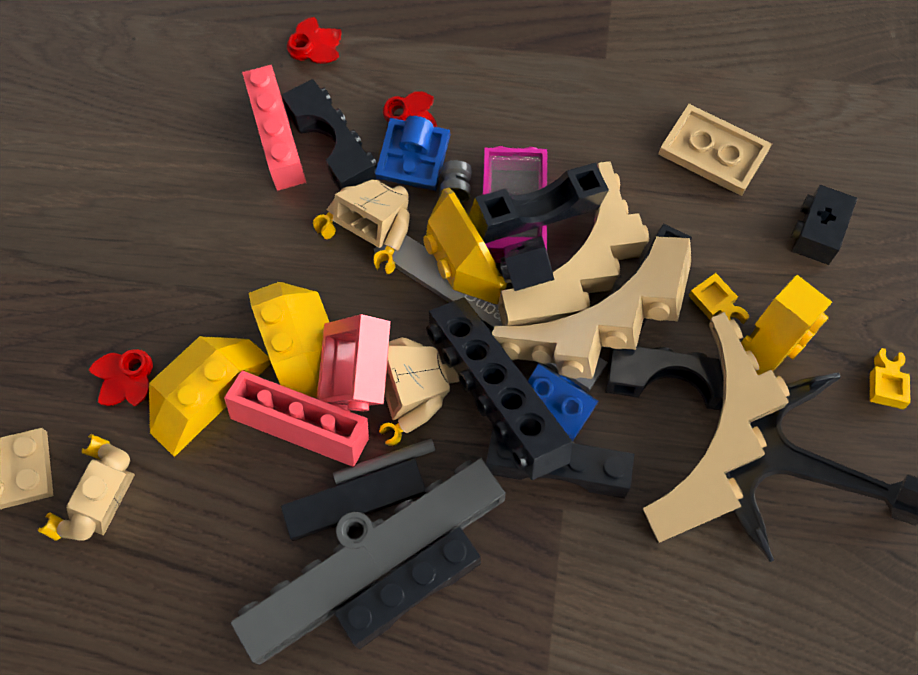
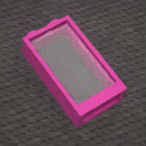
[483,146,547,263]

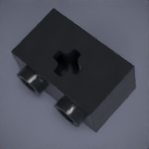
[791,185,857,265]
[500,236,555,292]

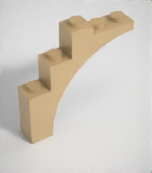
[498,161,649,326]
[492,236,691,379]
[643,312,790,543]

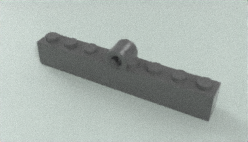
[230,458,505,665]

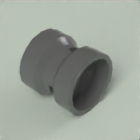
[439,160,472,203]

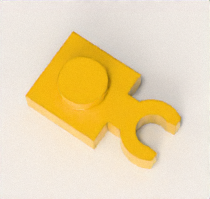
[689,273,749,324]
[870,348,910,410]

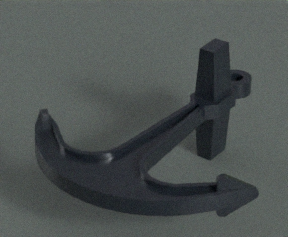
[725,373,918,562]

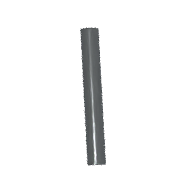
[333,438,436,485]

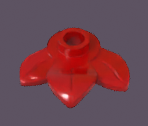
[287,17,342,64]
[383,91,437,127]
[89,349,153,406]

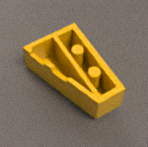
[741,275,832,375]

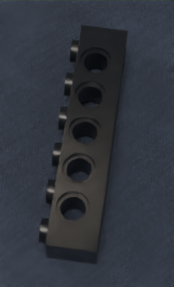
[426,297,573,480]

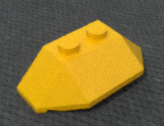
[424,188,507,305]
[249,282,329,398]
[149,336,271,457]

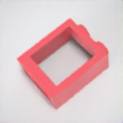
[317,314,390,411]

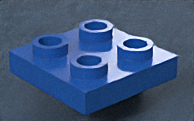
[375,116,451,191]
[528,364,599,441]

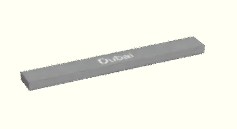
[374,235,608,392]

